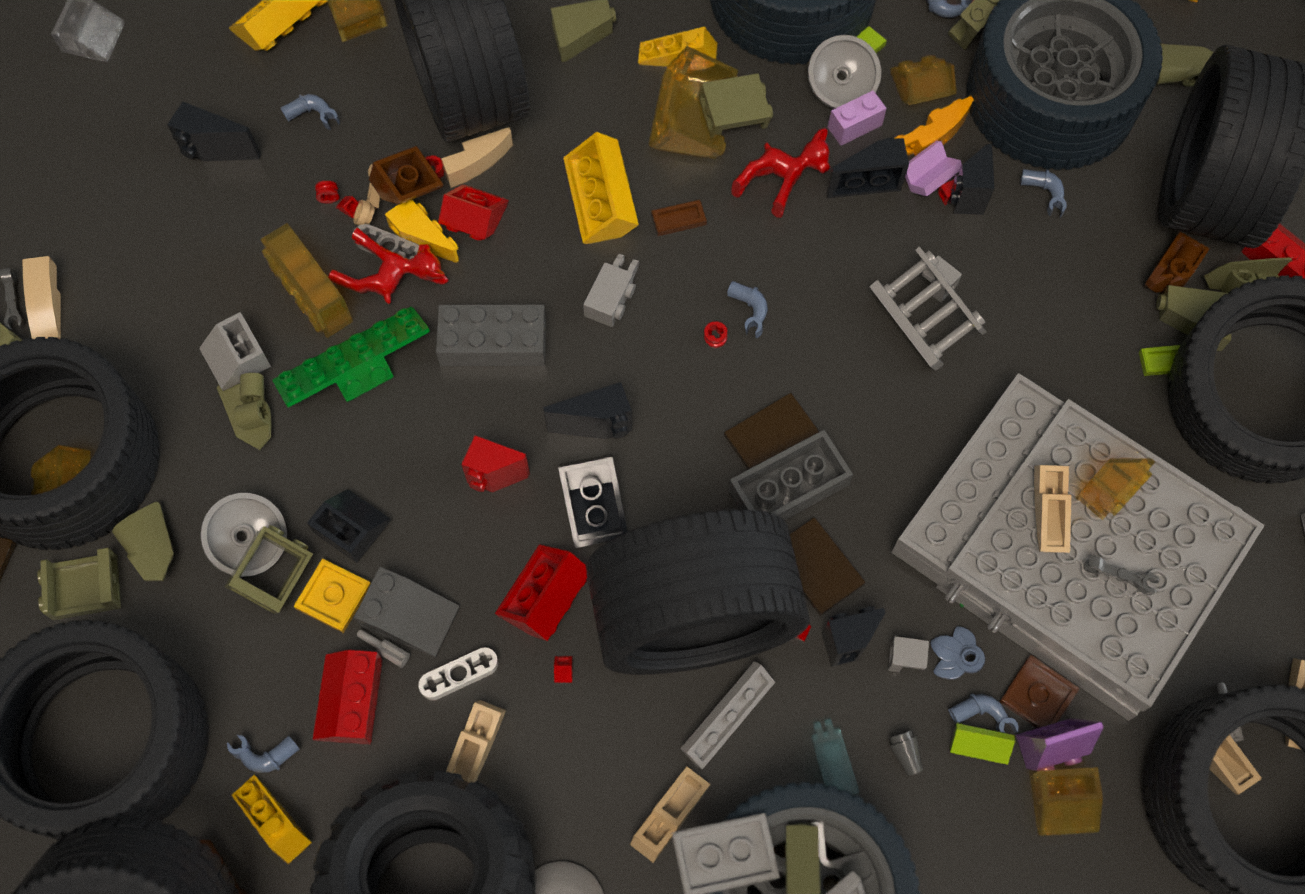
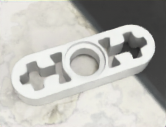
[419,648,498,700]

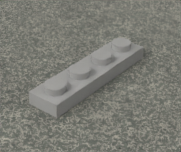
[681,661,775,769]

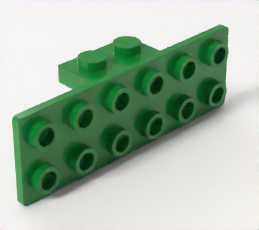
[272,306,430,407]

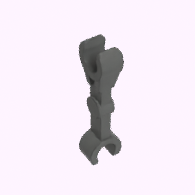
[0,268,25,331]
[1084,556,1160,596]

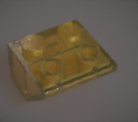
[326,0,387,42]
[890,55,957,105]
[31,445,90,495]
[1076,458,1155,520]
[1030,767,1103,836]

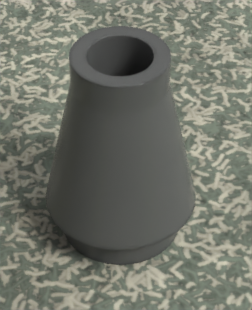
[889,730,923,776]

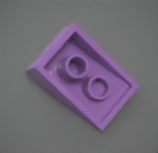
[1016,718,1103,774]

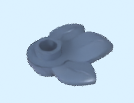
[930,626,985,680]

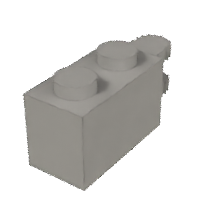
[583,254,640,328]

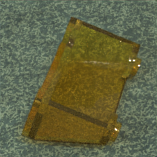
[649,46,738,159]

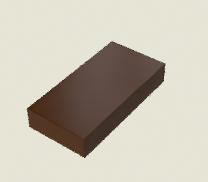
[651,199,707,236]

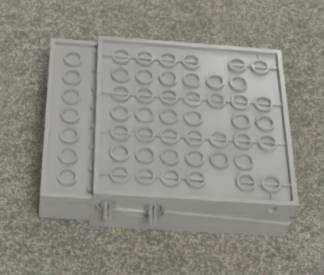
[891,373,1265,721]

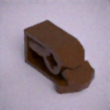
[1143,232,1210,293]

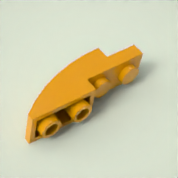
[895,96,974,156]

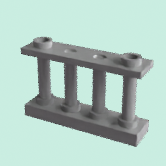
[869,247,987,371]

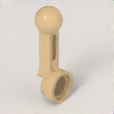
[354,163,380,225]

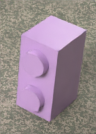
[828,90,887,146]

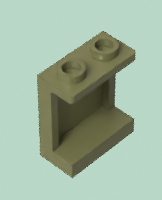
[948,0,999,50]
[698,74,773,139]
[37,548,121,620]

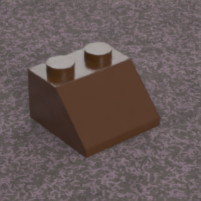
[369,146,443,205]

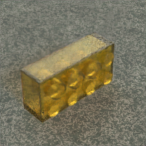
[260,223,353,338]

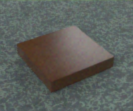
[999,655,1080,728]

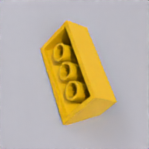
[229,0,327,51]
[563,132,639,244]

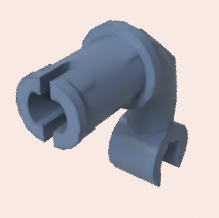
[927,0,972,18]
[280,94,340,130]
[1020,169,1067,217]
[727,281,768,338]
[948,693,1019,733]
[227,735,300,773]

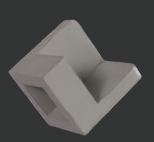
[922,256,962,303]
[888,636,929,672]

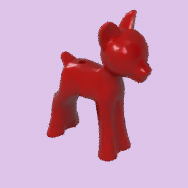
[731,128,830,218]
[328,227,448,304]

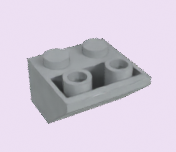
[199,312,271,391]

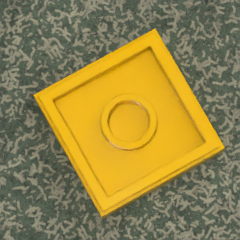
[293,558,371,633]

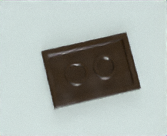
[724,393,819,470]
[790,517,865,616]

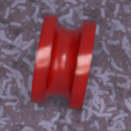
[425,155,444,179]
[315,181,339,204]
[704,321,728,348]

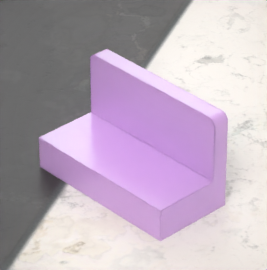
[905,140,962,196]

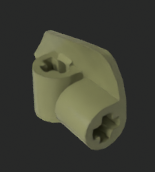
[1156,44,1213,87]
[1204,257,1292,293]
[217,373,271,450]
[112,502,174,581]

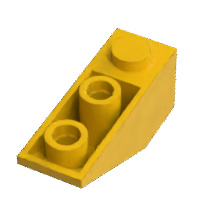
[638,26,717,69]
[385,200,459,263]
[231,775,312,864]

